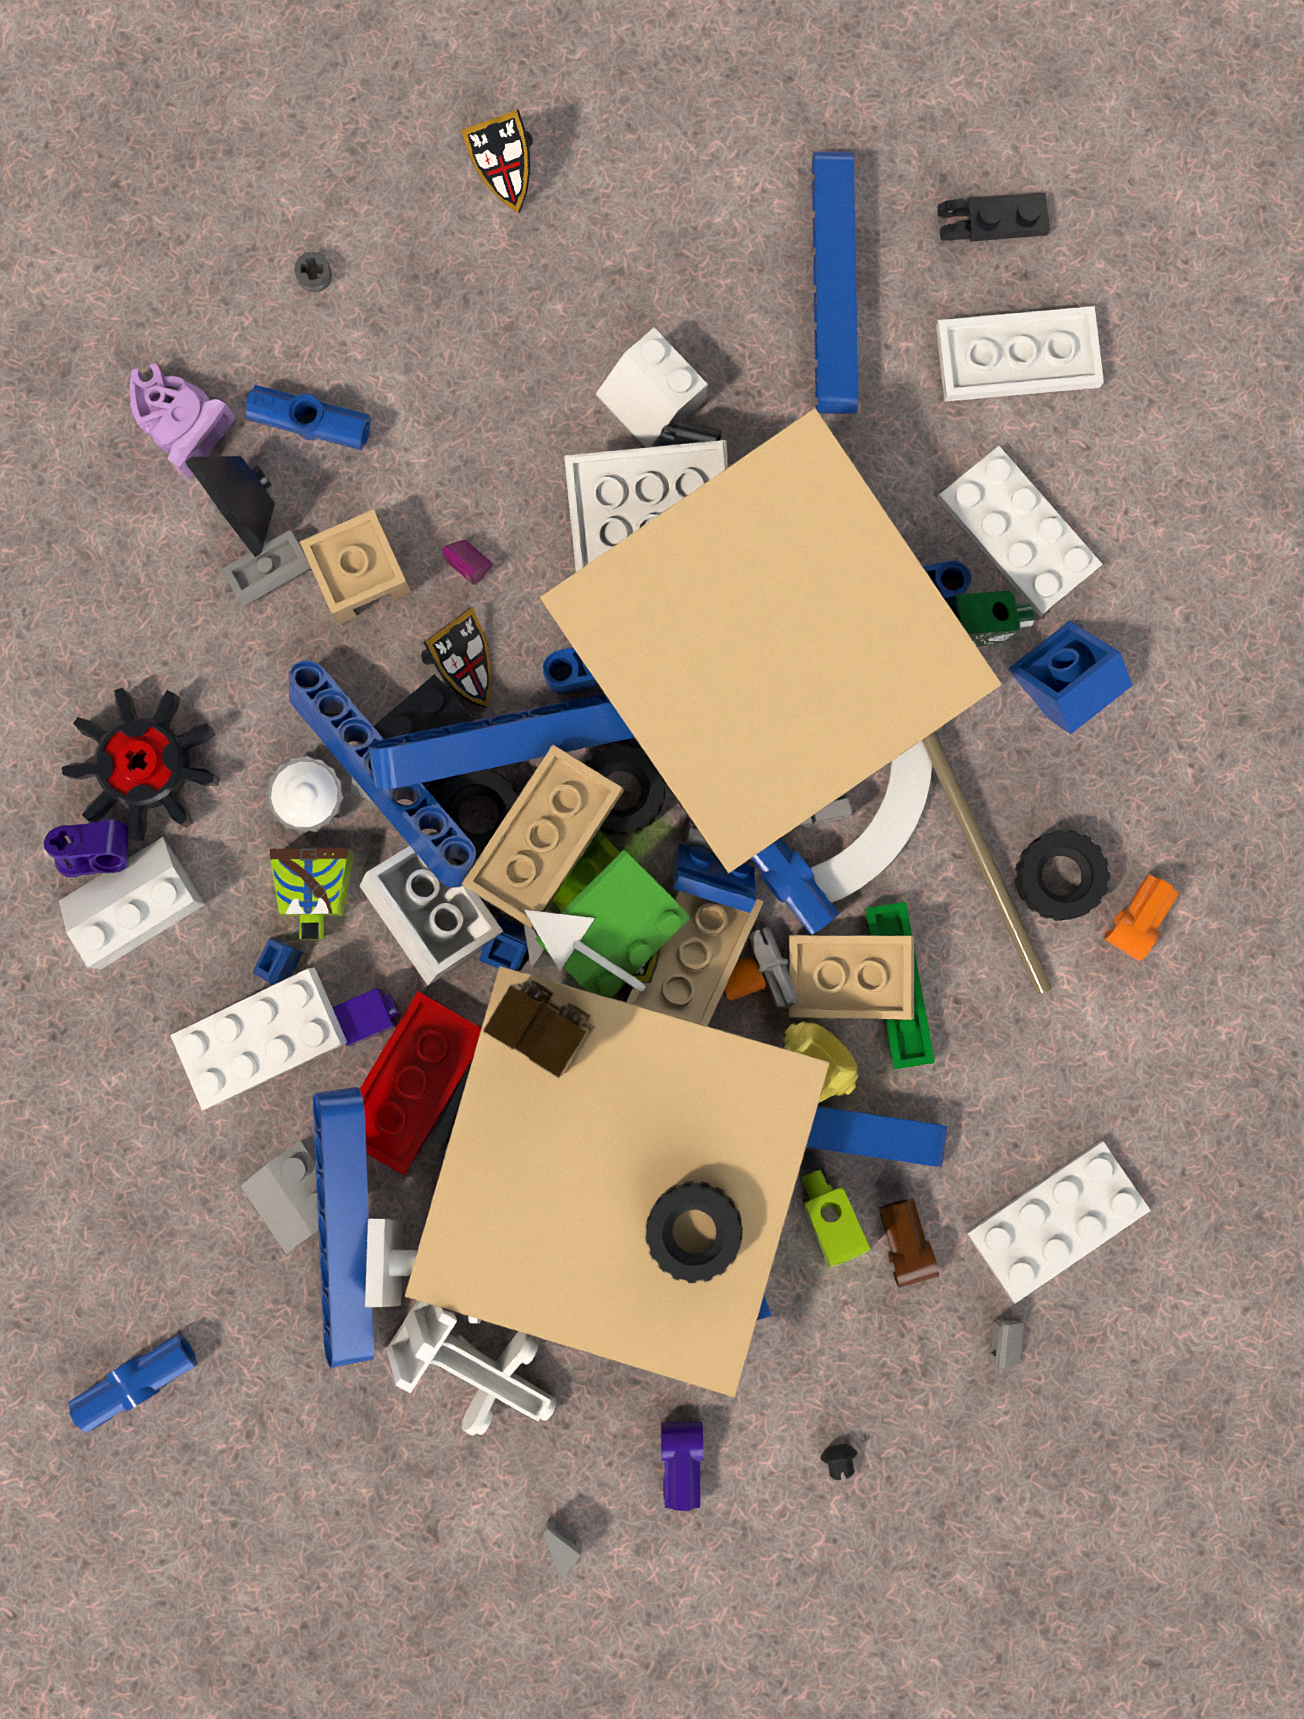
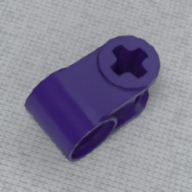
[44,820,128,878]

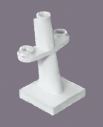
[365,1219,481,1323]
[386,1300,557,1435]

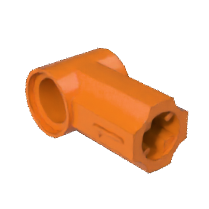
[1104,875,1179,962]

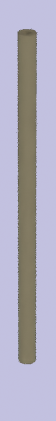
[922,731,1052,995]

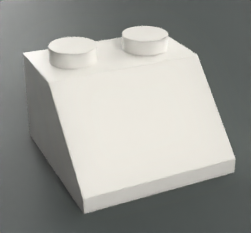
[596,328,708,448]

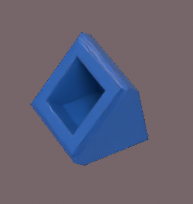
[253,937,303,985]

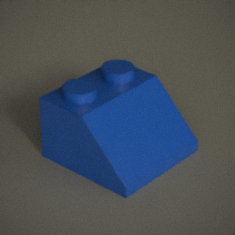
[1008,621,1133,735]

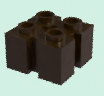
[483,980,595,1078]

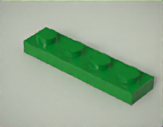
[864,901,935,1070]

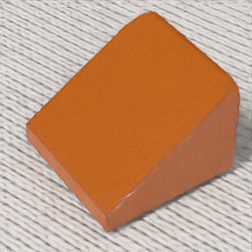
[723,957,767,1001]

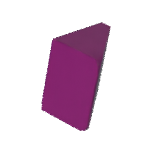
[442,540,493,585]

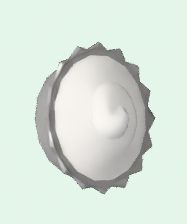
[265,755,344,834]

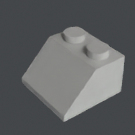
[240,1138,318,1254]

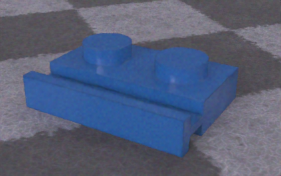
[673,843,756,913]

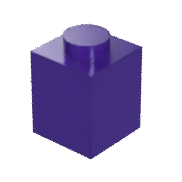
[332,988,400,1046]

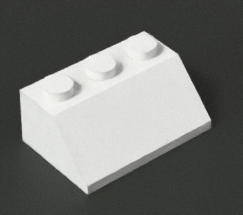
[360,831,503,986]
[59,837,205,969]

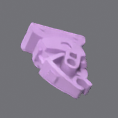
[130,363,237,480]

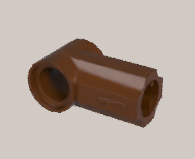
[878,1198,939,1288]

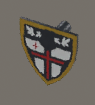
[461,109,533,213]
[421,607,491,708]

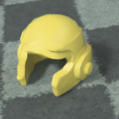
[783,1021,859,1103]

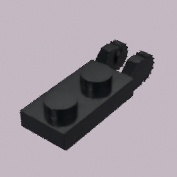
[937,193,1050,242]

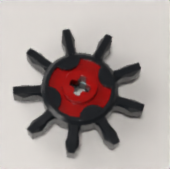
[61,688,220,841]

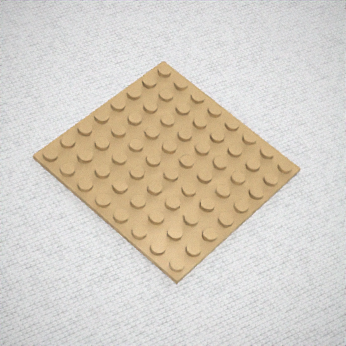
[539,408,1002,873]
[405,966,830,1398]

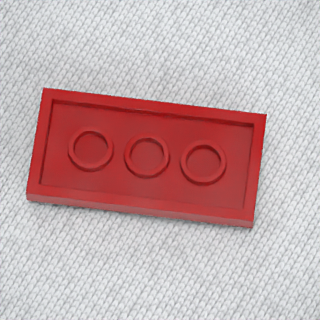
[360,991,482,1176]

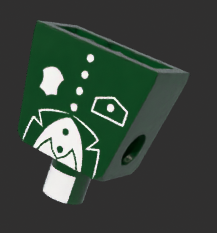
[947,590,1034,647]

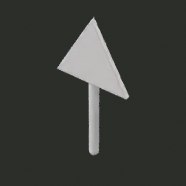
[525,910,645,991]

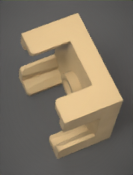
[300,509,412,624]

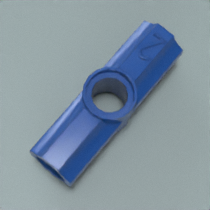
[246,385,371,451]
[750,838,839,935]
[67,1333,198,1433]

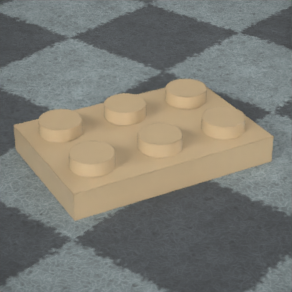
[789,935,914,1020]

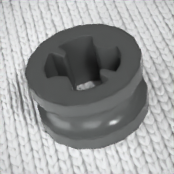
[294,252,332,293]

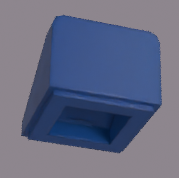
[479,916,528,971]

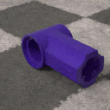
[661,1422,703,1511]

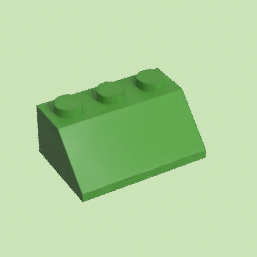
[535,850,691,998]

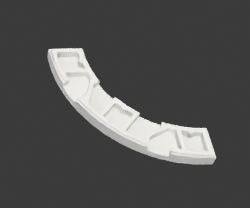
[810,740,932,903]

